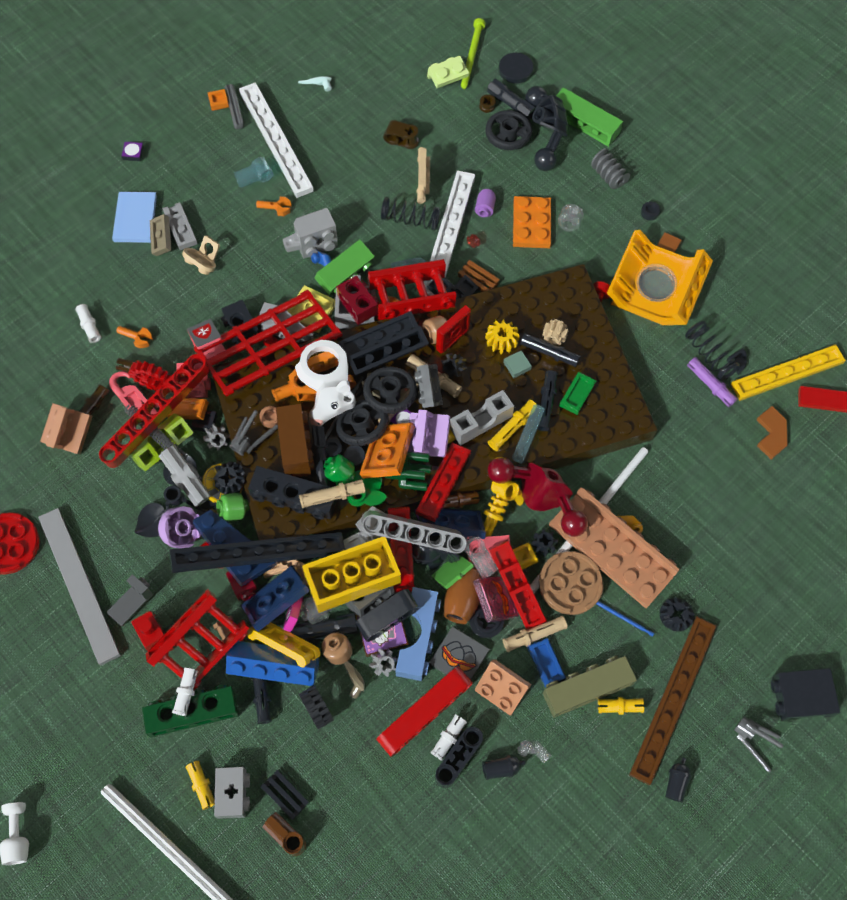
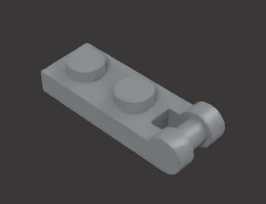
[162,202,197,250]

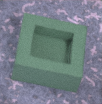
[503,351,532,378]

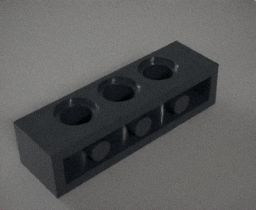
[248,466,338,519]

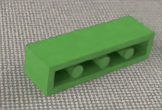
[556,88,623,147]

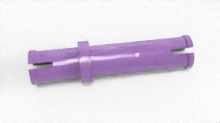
[687,357,738,407]

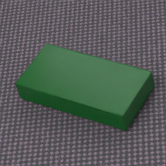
[559,372,596,415]

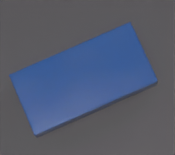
[527,638,566,688]

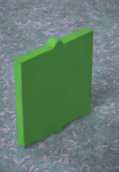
[431,554,474,589]

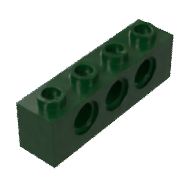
[142,685,239,738]

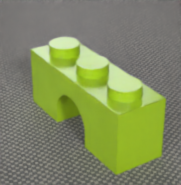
[130,413,193,471]

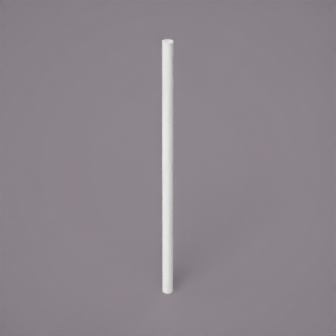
[530,447,648,593]

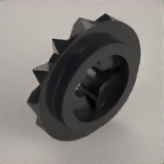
[213,461,245,494]
[659,597,695,632]
[469,604,504,639]

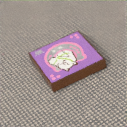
[355,614,408,657]

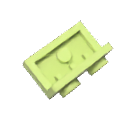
[427,56,469,88]

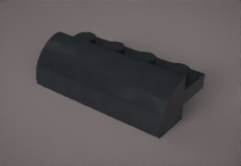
[338,311,429,377]

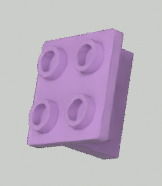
[408,410,450,457]

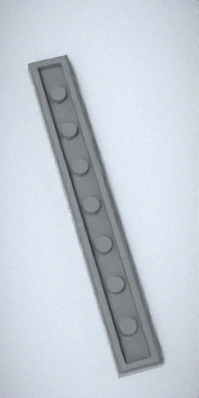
[38,508,121,666]

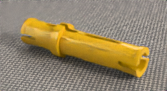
[488,400,539,451]

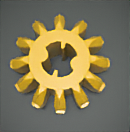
[485,319,520,354]

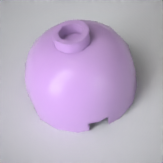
[158,506,201,548]

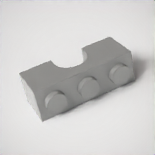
[449,390,514,445]

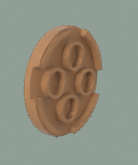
[539,551,603,615]

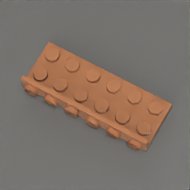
[549,487,679,608]

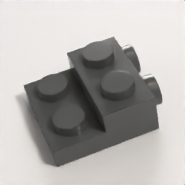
[415,364,443,408]

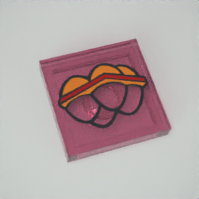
[473,576,519,623]

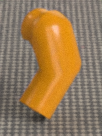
[617,516,643,533]

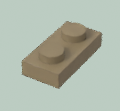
[149,214,171,256]

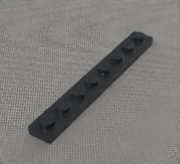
[169,532,345,573]

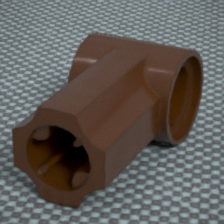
[262,812,306,856]

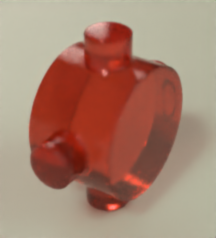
[467,234,481,248]

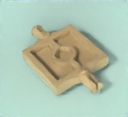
[416,147,430,204]

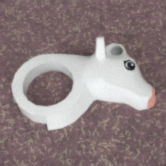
[295,340,356,426]

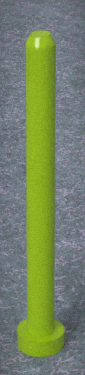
[461,18,486,89]

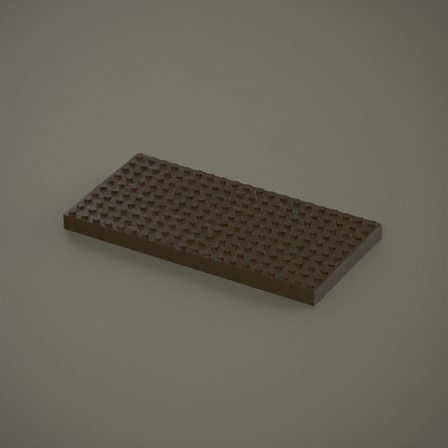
[213,264,657,540]

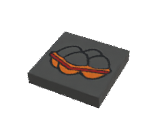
[429,627,489,680]

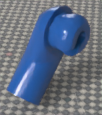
[311,251,332,267]

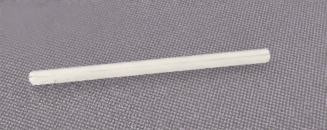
[101,784,233,900]

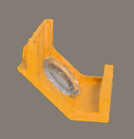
[607,230,713,325]

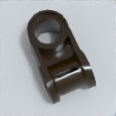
[383,120,419,149]

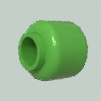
[216,493,249,521]

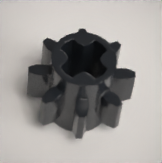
[441,353,467,378]
[531,529,558,557]

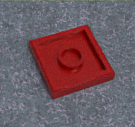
[436,305,471,353]

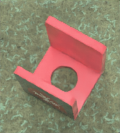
[187,319,225,359]

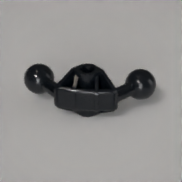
[525,86,569,171]

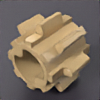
[542,319,568,346]

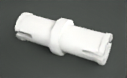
[75,304,101,343]
[172,668,199,716]
[430,714,467,761]

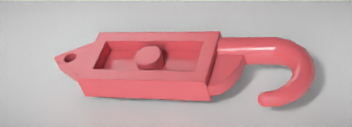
[109,371,158,426]

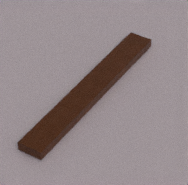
[629,616,716,786]

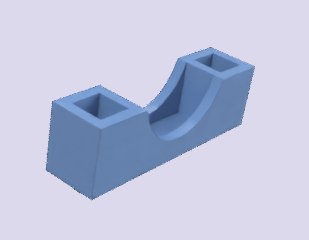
[396,587,441,681]

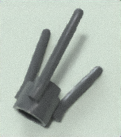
[229,410,278,455]
[734,716,783,772]

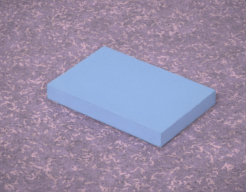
[112,192,157,243]

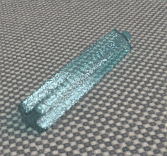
[512,405,545,463]

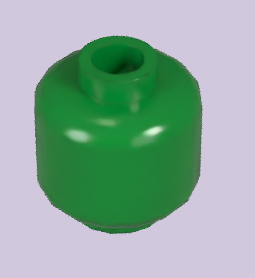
[324,454,356,485]

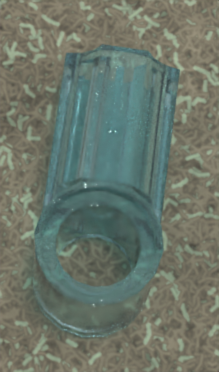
[234,157,274,188]

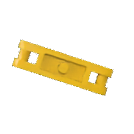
[247,622,320,667]

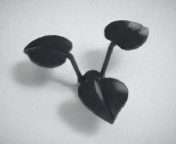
[134,452,230,537]

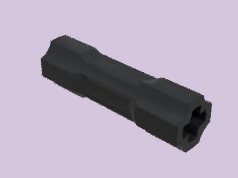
[487,78,536,120]
[291,613,358,642]

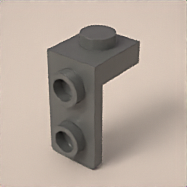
[107,574,153,626]

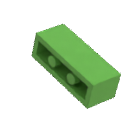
[314,239,375,295]

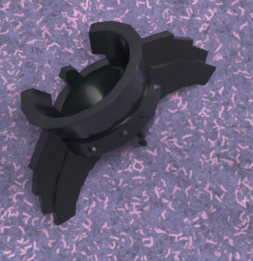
[411,529,460,571]

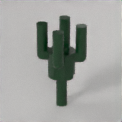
[362,451,432,491]

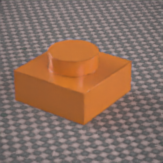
[207,89,229,111]

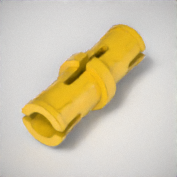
[598,697,644,715]
[185,761,215,810]

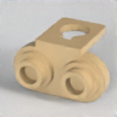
[182,236,220,275]

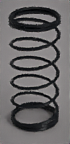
[381,196,440,231]
[685,321,740,381]

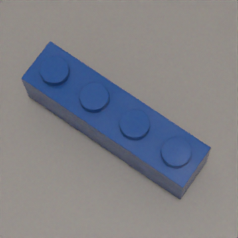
[226,641,319,686]

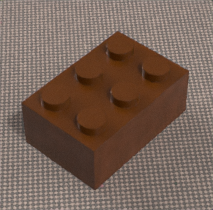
[276,404,315,479]

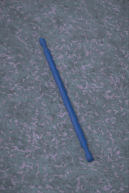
[596,601,654,637]

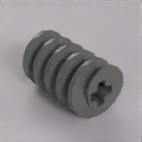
[591,148,630,189]

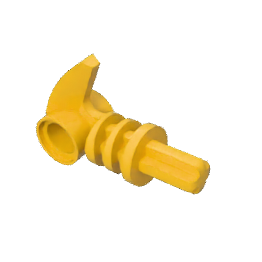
[484,481,524,537]

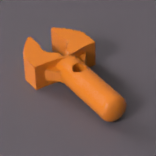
[256,196,292,216]
[116,326,153,349]

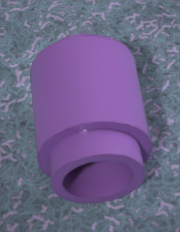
[475,189,496,217]

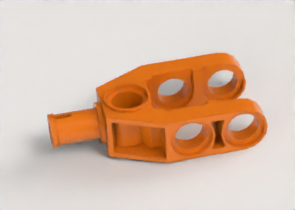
[271,352,356,402]

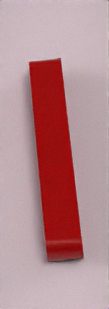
[99,354,209,468]

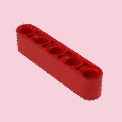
[376,666,473,757]

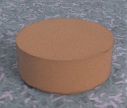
[260,406,278,428]

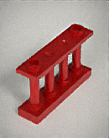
[368,259,456,320]
[145,589,249,690]

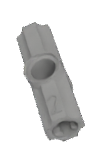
[159,445,211,507]

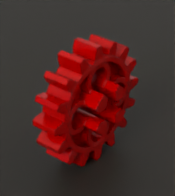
[128,361,172,391]

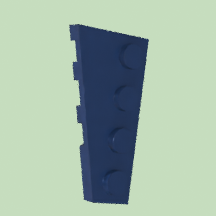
[193,510,277,587]

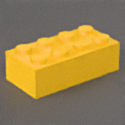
[302,537,401,613]

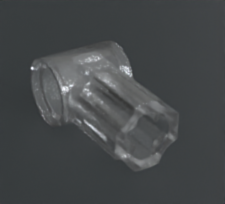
[464,536,498,579]

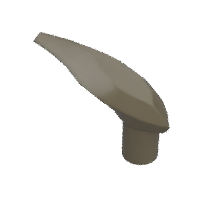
[343,661,365,699]

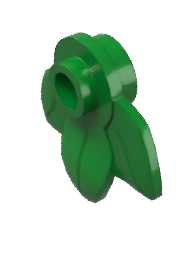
[347,470,387,507]

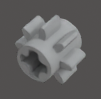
[203,424,230,450]
[369,648,398,677]

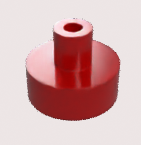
[593,281,610,302]

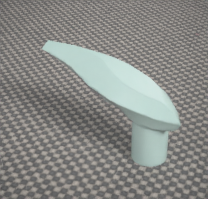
[298,76,332,92]

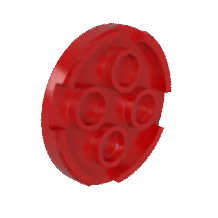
[0,512,40,575]

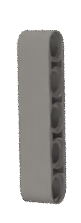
[361,510,467,553]

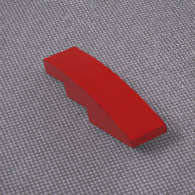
[488,540,546,630]

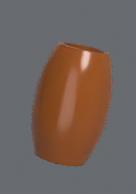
[444,568,483,624]

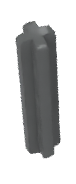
[225,84,244,130]

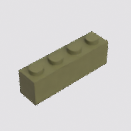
[542,656,637,718]

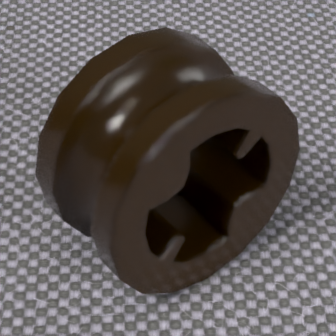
[479,94,495,113]

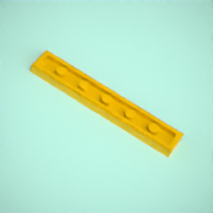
[731,345,846,401]

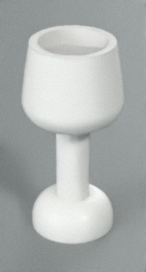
[0,802,29,865]

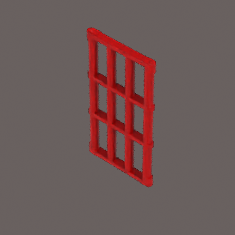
[194,290,343,397]

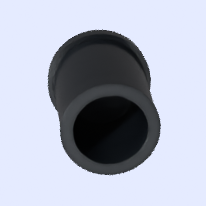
[482,754,525,780]
[665,757,692,803]

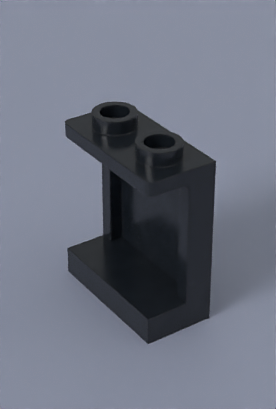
[771,668,841,721]

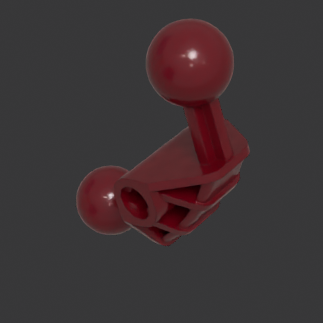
[487,457,588,537]

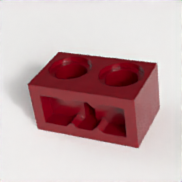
[336,275,379,325]

